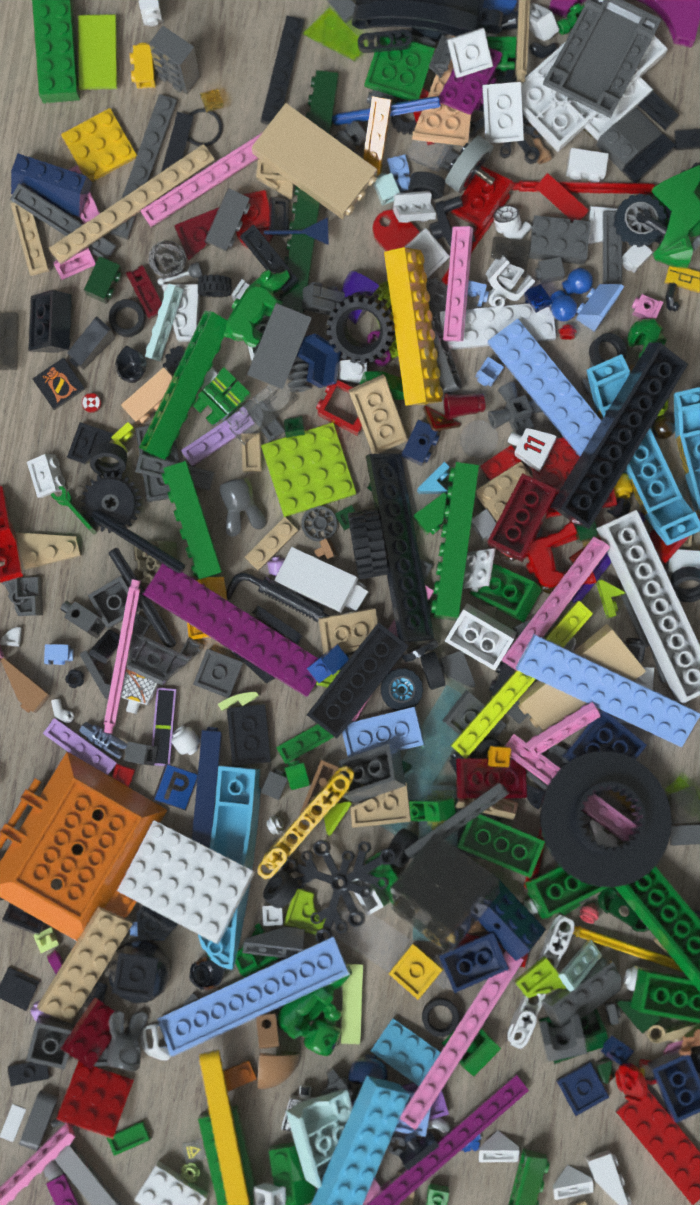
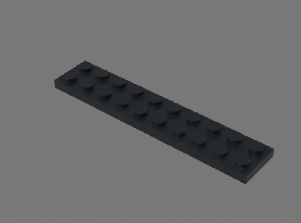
[366,453,434,642]

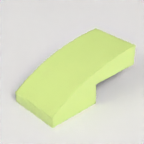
[218,692,259,711]

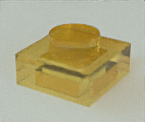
[200,89,224,112]

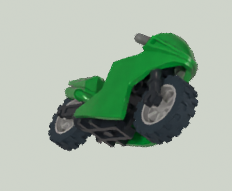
[614,162,700,269]

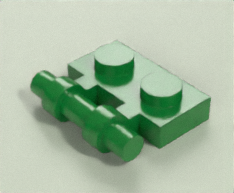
[486,36,517,71]

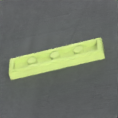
[341,963,363,1044]

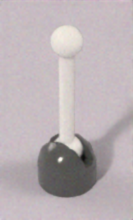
[158,262,203,285]

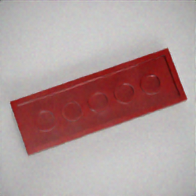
[615,1089,700,1205]

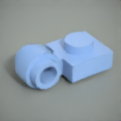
[387,155,410,192]

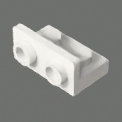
[27,454,66,498]

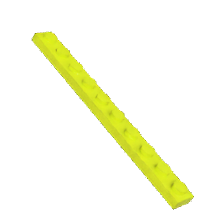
[450,601,593,759]

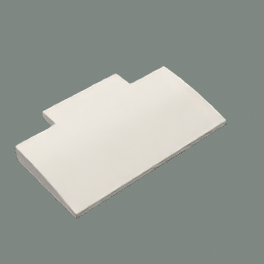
[521,36,667,152]

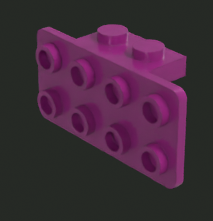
[439,48,502,115]

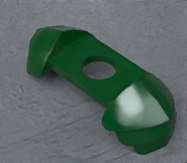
[598,887,649,932]

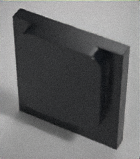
[0,967,40,1011]

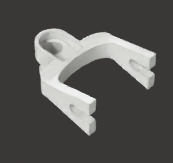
[487,256,535,309]

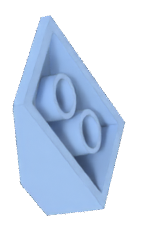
[576,284,624,332]

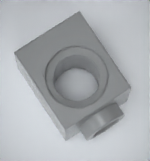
[471,509,496,541]

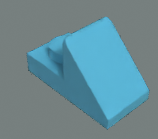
[417,462,450,494]

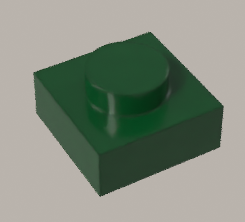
[284,416,305,438]
[335,505,355,531]

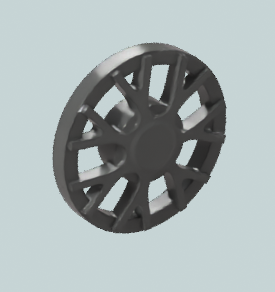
[301,506,337,542]

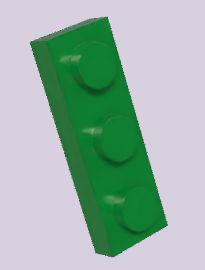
[276,724,334,764]

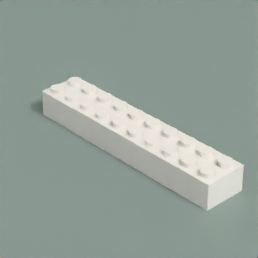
[596,510,700,703]

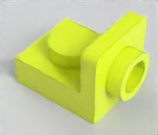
[111,422,135,453]

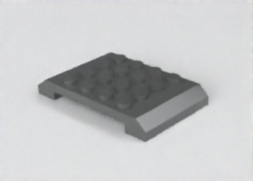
[543,0,662,118]

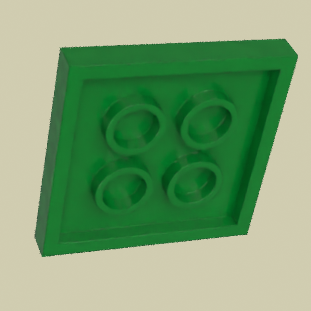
[364,37,435,101]

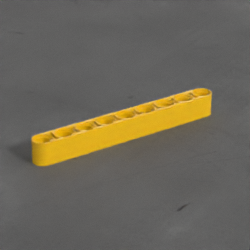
[199,1049,250,1205]

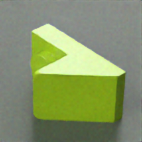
[596,580,625,619]

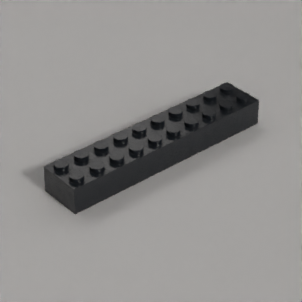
[550,342,688,529]

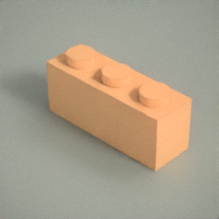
[121,367,173,425]

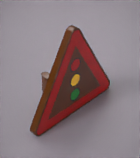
[423,406,461,432]

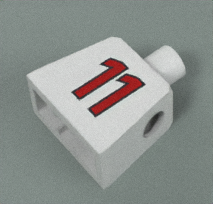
[508,428,557,472]

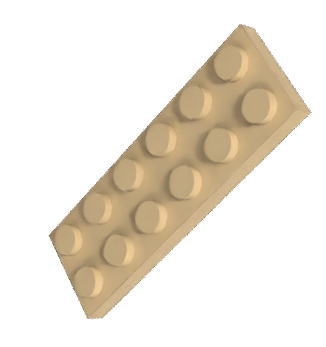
[37,907,132,1023]

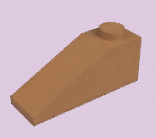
[1,658,51,713]

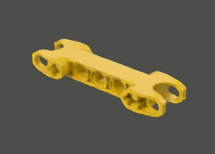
[257,765,354,879]

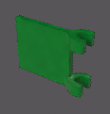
[51,486,97,535]

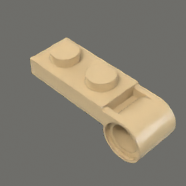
[645,1022,700,1043]

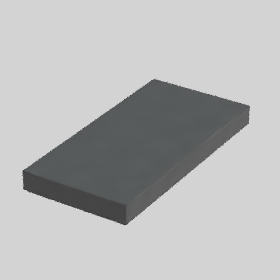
[247,303,312,389]
[135,425,180,503]

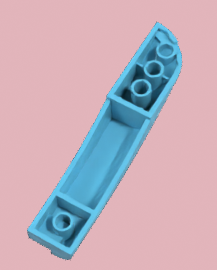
[198,766,261,970]

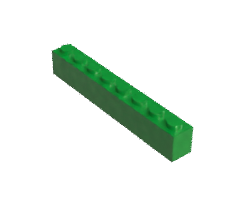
[139,311,227,460]

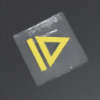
[182,1138,206,1164]

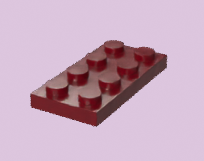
[456,759,527,798]

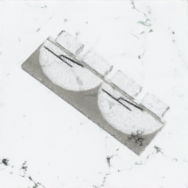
[227,382,299,445]

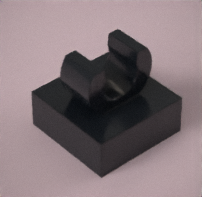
[607,497,632,518]

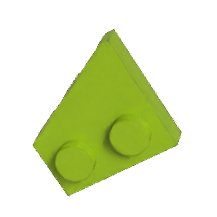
[514,956,566,998]

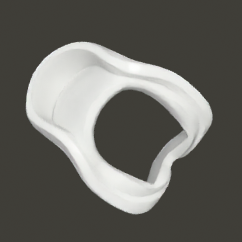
[140,1023,172,1061]

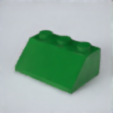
[269,1142,316,1205]
[508,1148,550,1205]

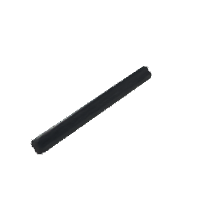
[91,510,185,573]
[108,547,176,648]

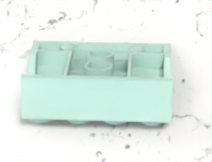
[286,1089,352,1188]

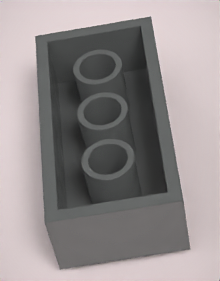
[149,25,200,94]

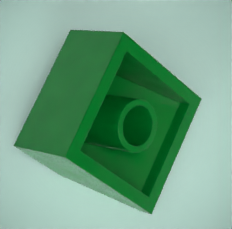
[442,1028,501,1077]

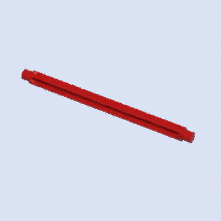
[511,180,657,195]

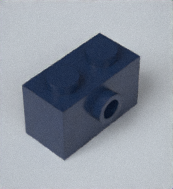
[401,419,440,466]

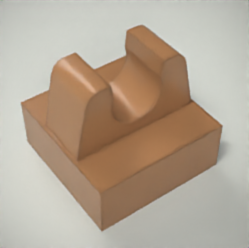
[314,538,338,559]

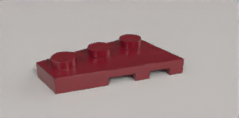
[174,207,219,261]

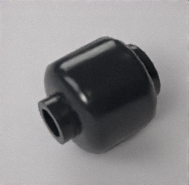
[623,638,646,663]

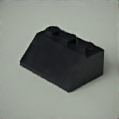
[28,290,72,353]

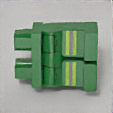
[193,367,251,426]

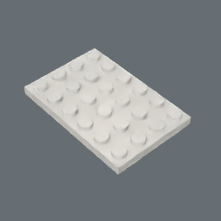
[117,821,255,944]

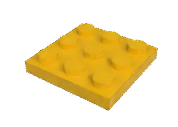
[61,108,137,182]

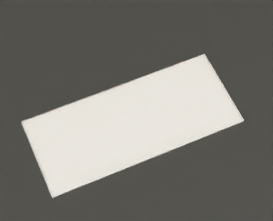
[0,1104,26,1142]

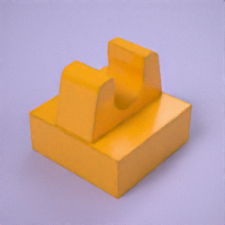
[487,746,511,767]

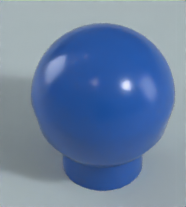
[561,268,593,296]
[550,290,577,322]

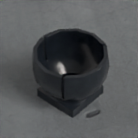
[108,940,171,1004]

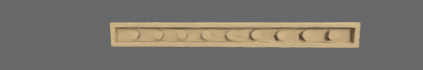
[49,144,215,265]

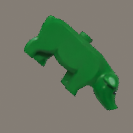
[224,270,290,347]
[277,966,352,1039]

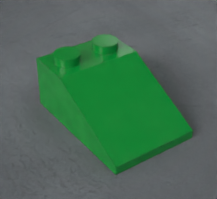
[469,563,542,623]

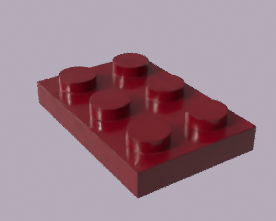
[60,998,125,1069]

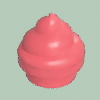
[580,903,599,924]

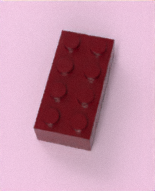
[487,473,558,562]

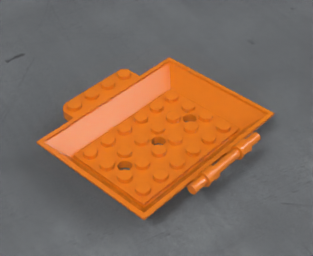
[0,751,167,941]

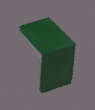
[596,1057,615,1084]

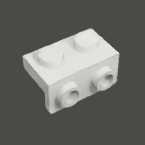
[393,191,436,223]

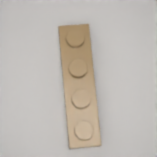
[11,202,49,276]

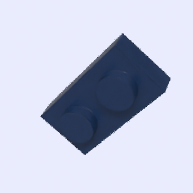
[600,1035,634,1065]

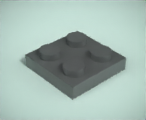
[193,649,243,698]

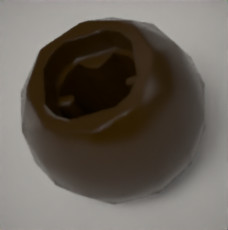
[651,416,675,439]

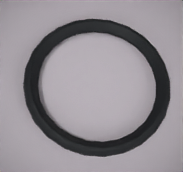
[188,108,223,147]

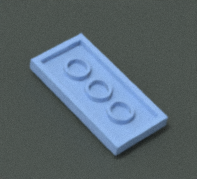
[342,707,425,758]

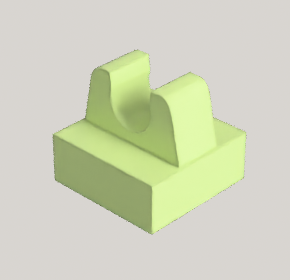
[33,927,60,953]

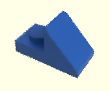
[307,644,349,683]

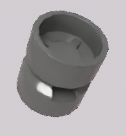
[333,121,367,152]

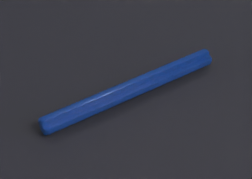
[332,96,441,126]

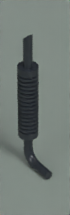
[226,572,330,622]

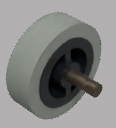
[445,136,496,193]

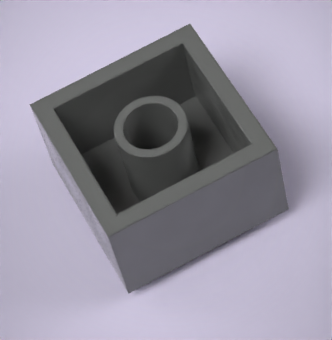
[88,576,142,629]
[26,1016,76,1070]

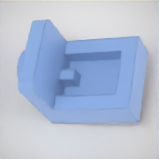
[475,357,504,387]

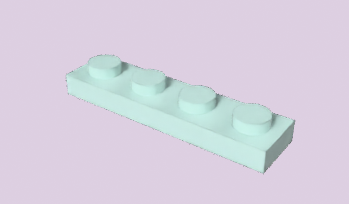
[145,284,184,362]

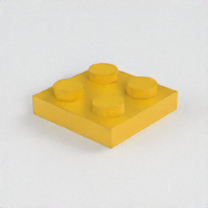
[389,943,444,1000]

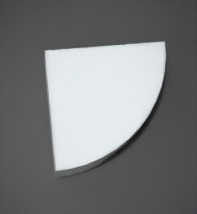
[0,627,22,647]

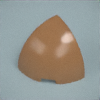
[258,1051,300,1089]

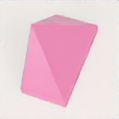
[54,248,95,280]

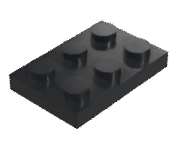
[227,704,271,766]

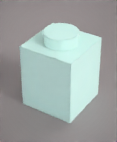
[374,173,400,206]

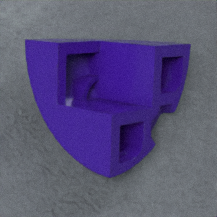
[341,271,379,325]

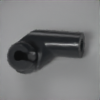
[529,42,557,59]
[665,283,680,312]

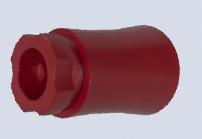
[443,393,486,420]

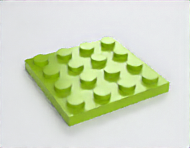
[261,422,356,518]

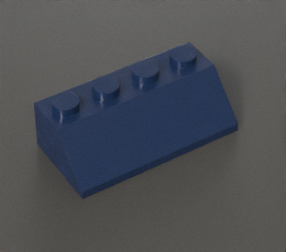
[11,153,93,217]

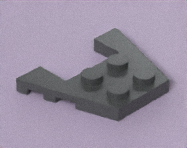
[127,614,204,685]

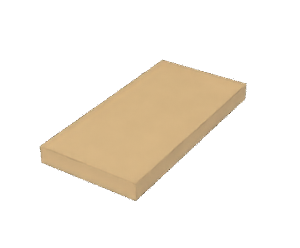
[348,375,408,454]

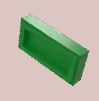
[107,1121,151,1156]

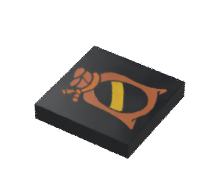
[32,358,85,411]

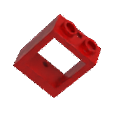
[316,380,362,436]

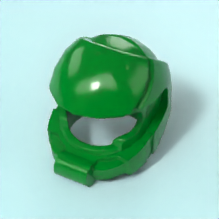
[627,319,667,360]

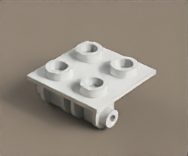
[462,548,495,592]

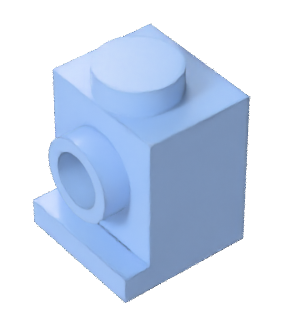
[44,644,74,665]

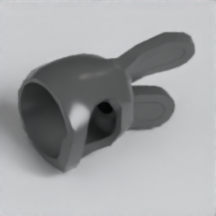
[219,478,266,537]
[107,1011,148,1071]

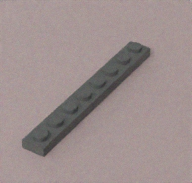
[110,94,177,240]

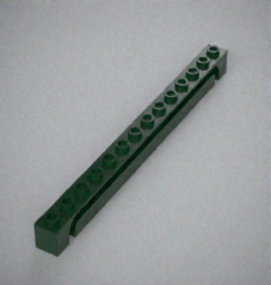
[279,70,338,314]

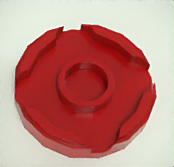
[615,1063,648,1103]

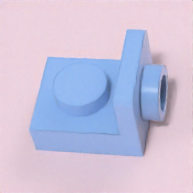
[467,280,489,307]

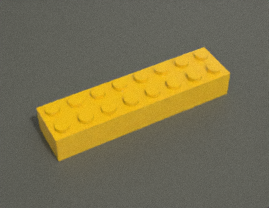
[384,247,443,405]

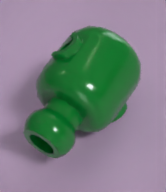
[304,1008,342,1057]

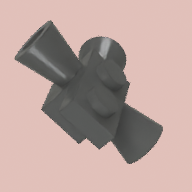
[488,382,543,436]

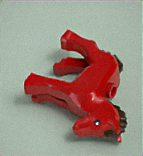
[491,522,597,594]

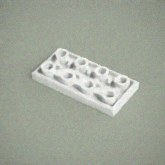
[274,547,358,613]

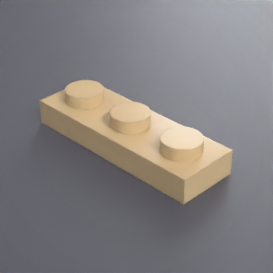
[245,517,298,571]

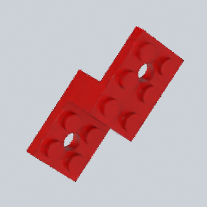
[0,486,23,583]

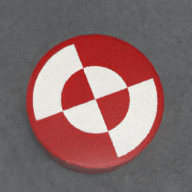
[82,393,101,413]

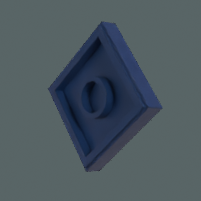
[556,1061,610,1117]

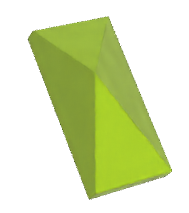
[324,801,352,836]

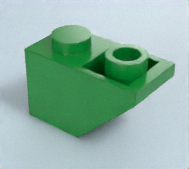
[285,760,310,791]
[409,798,455,822]

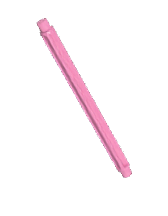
[104,579,141,733]

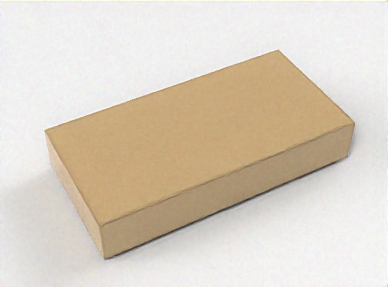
[241,433,262,473]

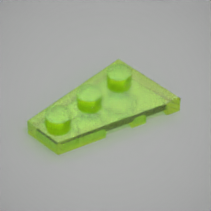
[303,7,367,62]

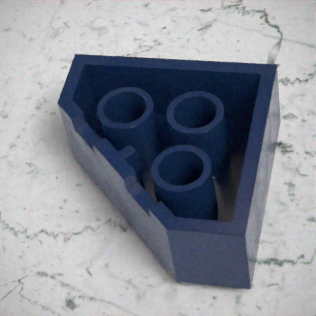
[562,709,647,762]

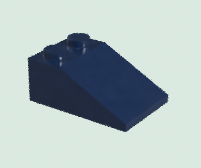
[438,932,509,993]

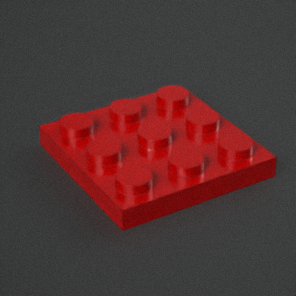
[57,1061,134,1139]

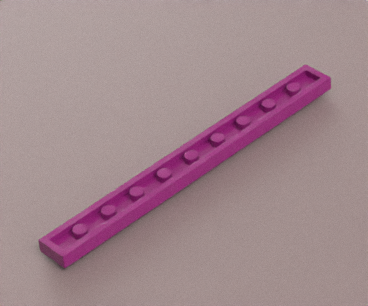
[366,1074,529,1205]

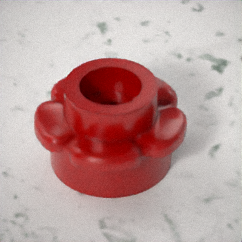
[558,325,577,340]

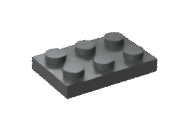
[442,690,506,755]

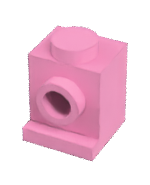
[631,294,663,320]

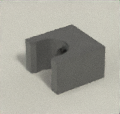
[539,1015,587,1062]

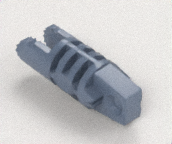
[79,722,127,759]

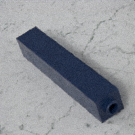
[192,727,222,848]

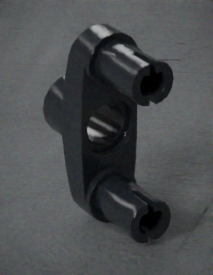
[429,196,476,248]

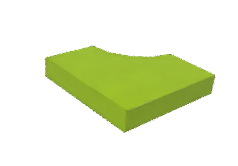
[283,889,326,935]

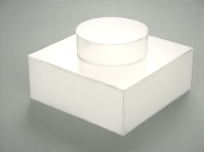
[262,905,283,926]

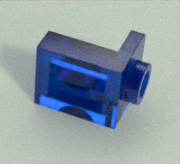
[524,284,552,313]

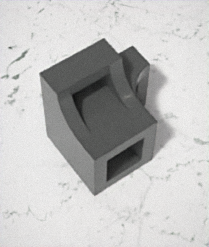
[320,1068,352,1097]

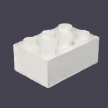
[445,603,517,670]
[135,1161,208,1205]

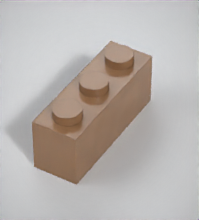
[299,760,339,815]

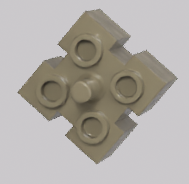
[134,541,177,585]

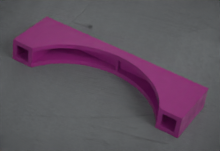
[549,0,700,48]

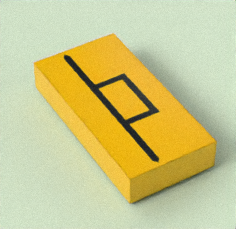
[664,266,700,293]

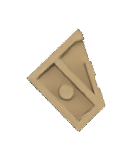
[256,159,294,199]

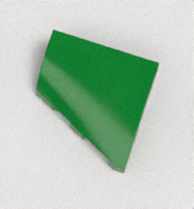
[235,923,279,978]

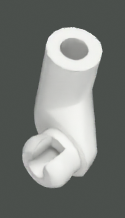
[503,222,532,241]
[51,699,74,723]
[427,1117,450,1136]

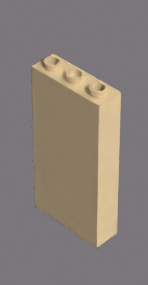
[252,103,378,219]
[518,624,646,745]

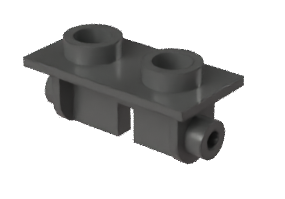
[428,35,451,78]

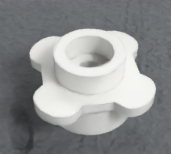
[267,815,284,835]

